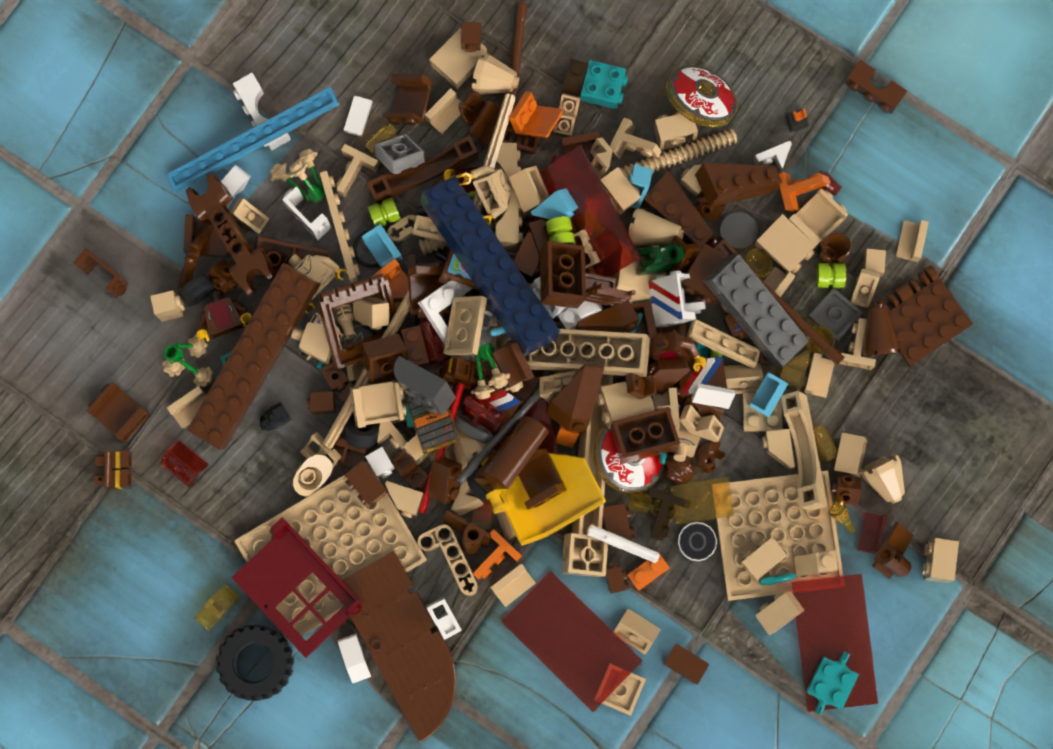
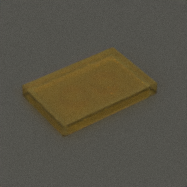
[671,477,734,525]

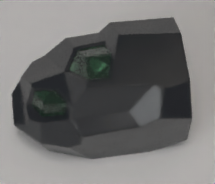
[259,402,291,431]

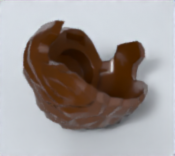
[458,91,488,126]
[819,233,852,263]
[695,440,726,473]
[663,454,695,485]

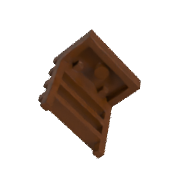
[585,272,636,306]

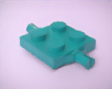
[805,651,859,715]

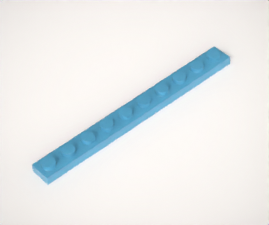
[167,87,340,192]

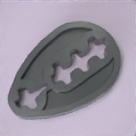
[453,408,499,446]

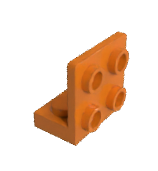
[509,91,563,138]
[367,258,409,310]

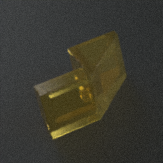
[195,584,240,631]

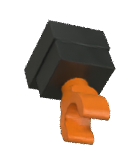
[785,108,809,132]

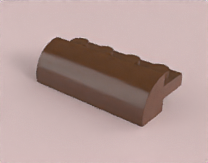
[474,416,549,489]

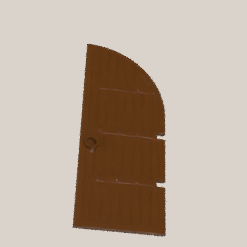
[342,551,456,743]

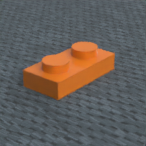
[627,552,670,591]

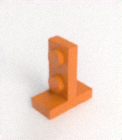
[779,172,830,212]
[473,529,522,580]

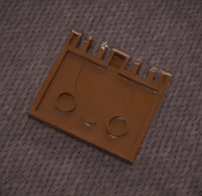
[868,265,973,367]

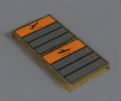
[403,372,460,454]

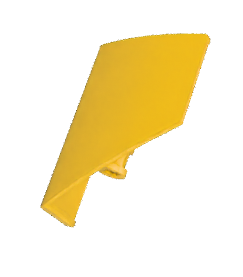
[481,453,606,545]

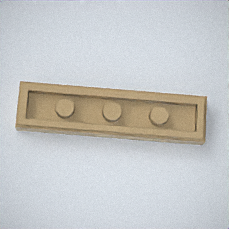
[687,319,761,368]

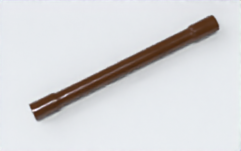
[508,2,527,128]
[747,264,845,365]

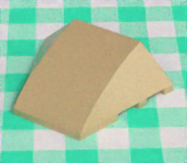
[607,238,668,309]

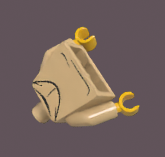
[457,166,512,226]
[288,254,348,314]

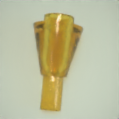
[829,502,856,533]

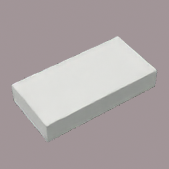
[344,96,373,137]
[691,383,735,409]

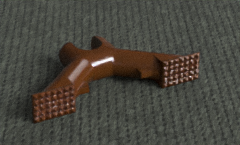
[176,222,213,290]

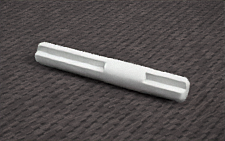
[587,525,660,563]

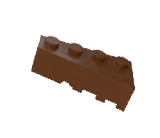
[695,163,782,207]
[643,171,714,249]

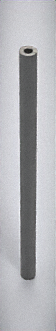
[456,387,541,485]

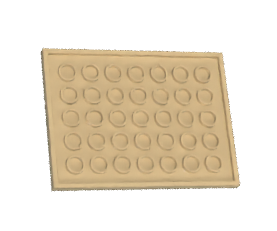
[234,461,427,636]

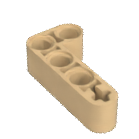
[418,525,478,596]

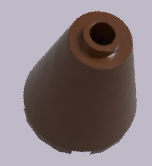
[862,304,901,356]

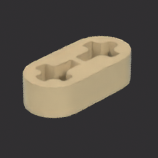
[387,215,416,243]

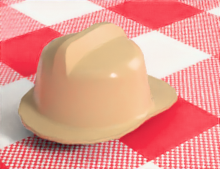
[293,455,332,496]

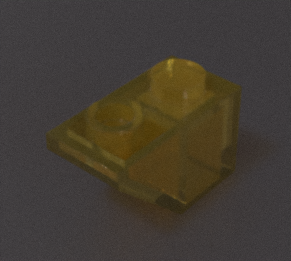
[779,350,813,391]

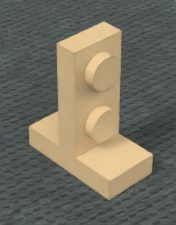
[610,118,662,160]
[336,144,380,197]
[839,318,876,370]

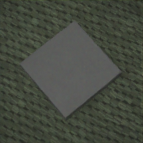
[808,288,863,342]

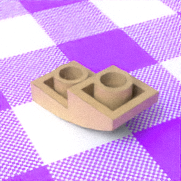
[553,93,580,136]

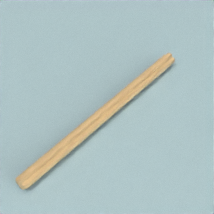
[472,93,515,212]
[323,290,410,448]

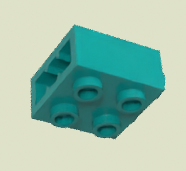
[580,60,629,110]

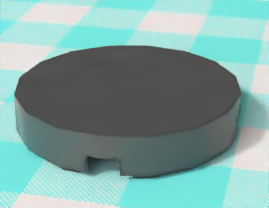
[719,212,758,250]

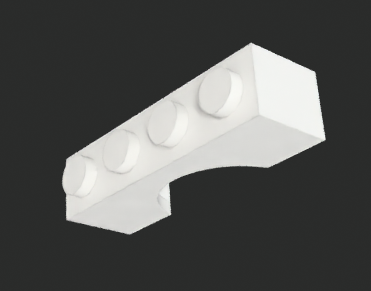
[233,73,291,151]

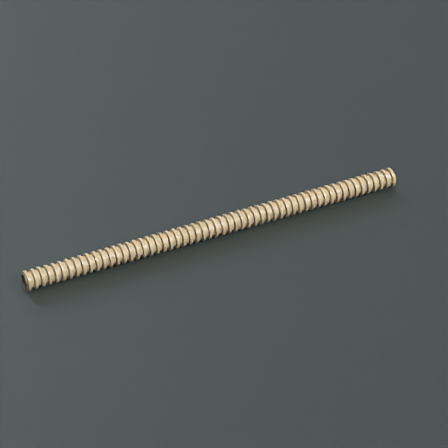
[419,128,737,256]

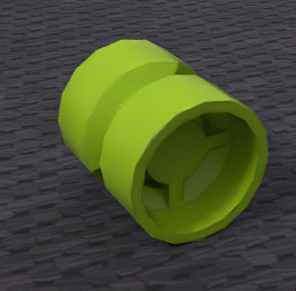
[367,197,401,227]
[546,216,576,245]
[816,263,846,288]

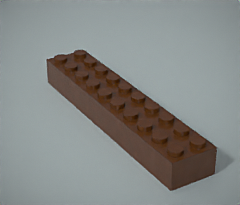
[187,263,321,450]

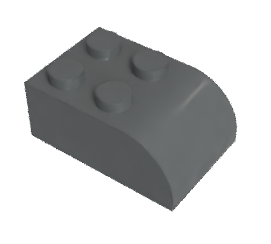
[394,356,456,416]

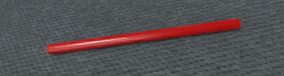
[418,382,465,513]

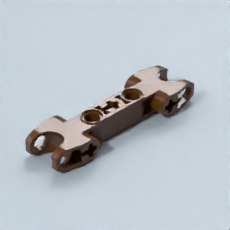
[186,172,276,296]

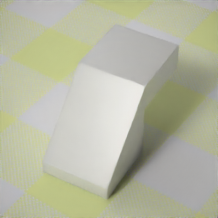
[221,165,251,209]
[337,634,371,683]

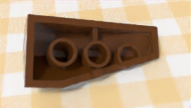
[253,234,333,277]
[546,364,604,432]

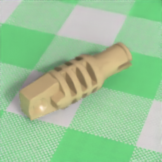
[333,289,357,340]

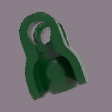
[631,244,684,276]

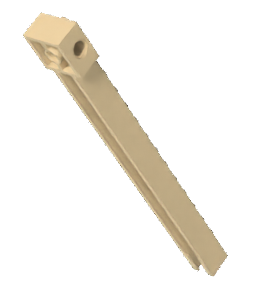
[561,267,615,578]

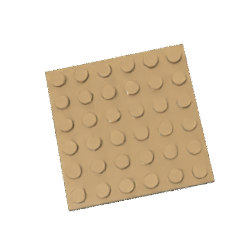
[712,470,845,601]

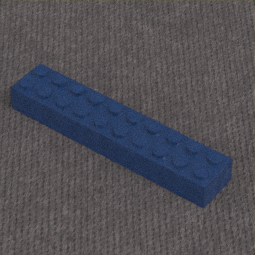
[420,176,560,356]

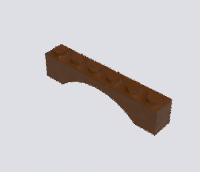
[367,136,479,204]

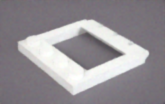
[418,280,501,361]

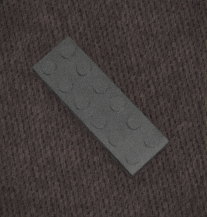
[703,254,809,367]

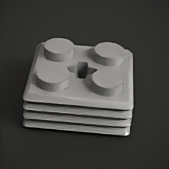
[374,134,425,174]

